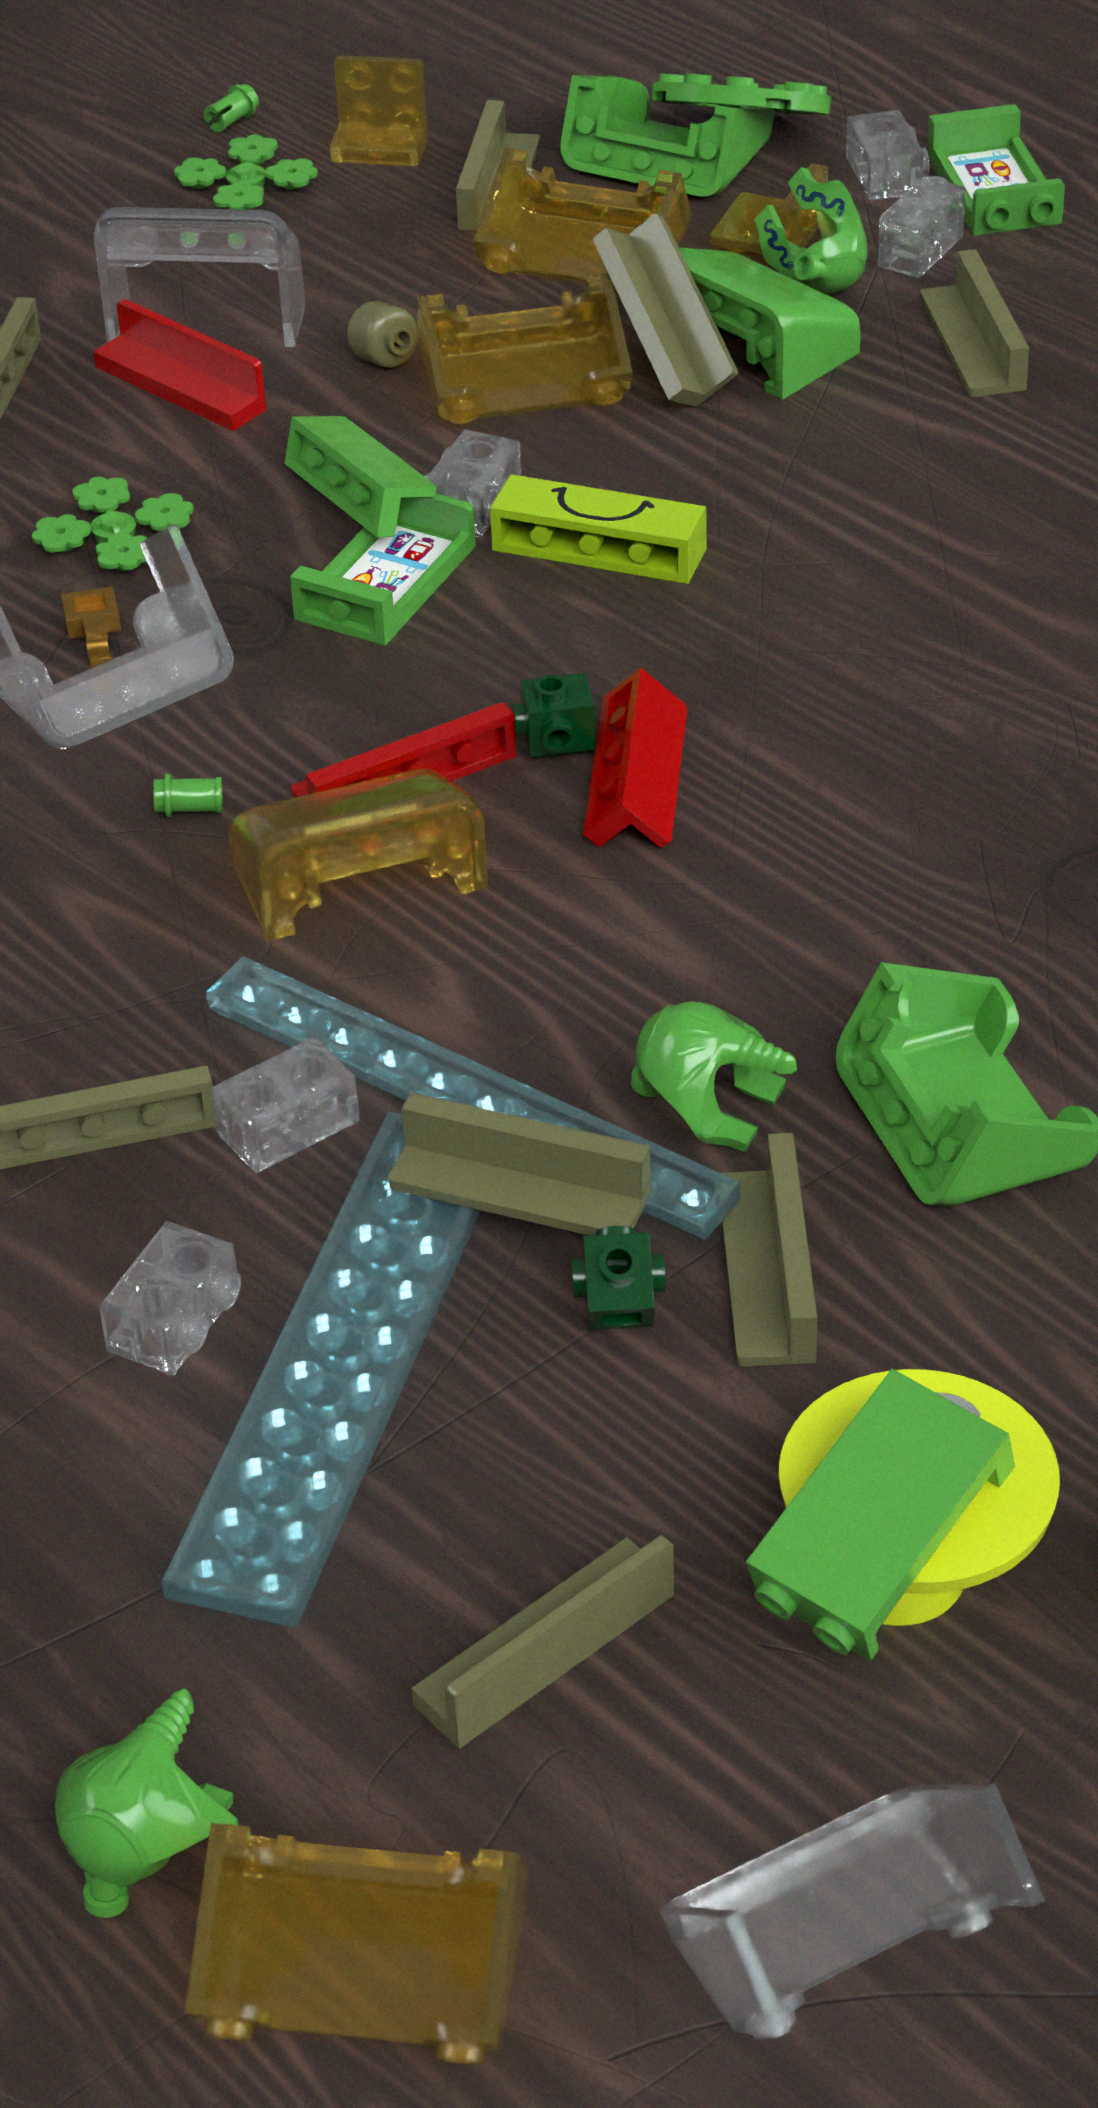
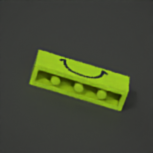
[490,474,707,584]

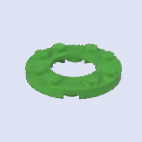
[652,73,831,115]

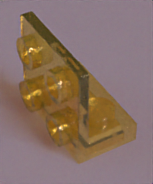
[330,55,428,166]
[710,163,828,254]

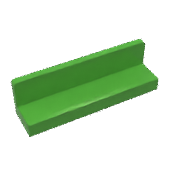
[285,416,437,537]

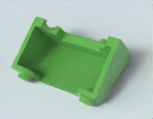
[561,75,776,197]
[679,247,860,400]
[836,962,1098,1207]

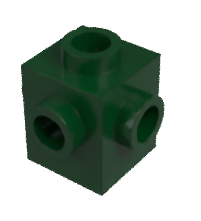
[512,673,596,757]
[571,1226,665,1331]

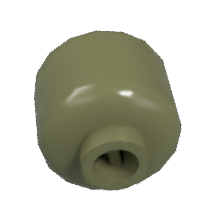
[347,300,419,369]

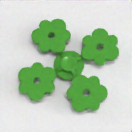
[174,134,318,213]
[32,477,194,571]

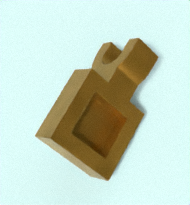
[61,586,122,669]

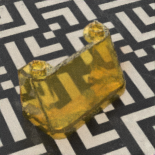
[473,148,691,288]
[417,273,633,424]
[229,768,488,941]
[185,1823,529,2065]

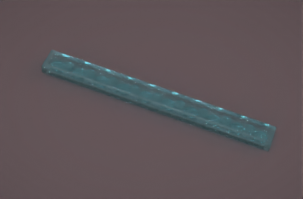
[206,956,741,1240]

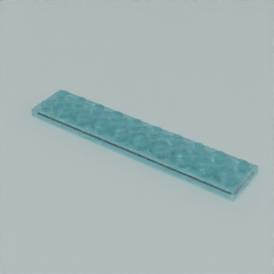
[162,1111,481,1628]

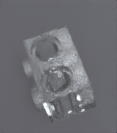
[846,110,930,201]
[878,176,966,278]
[424,429,521,537]
[211,1037,359,1173]
[99,1221,241,1375]

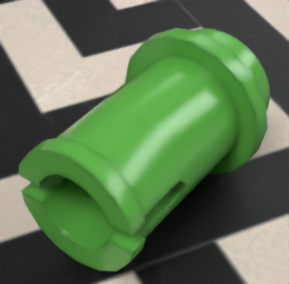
[204,84,259,133]
[154,773,223,818]

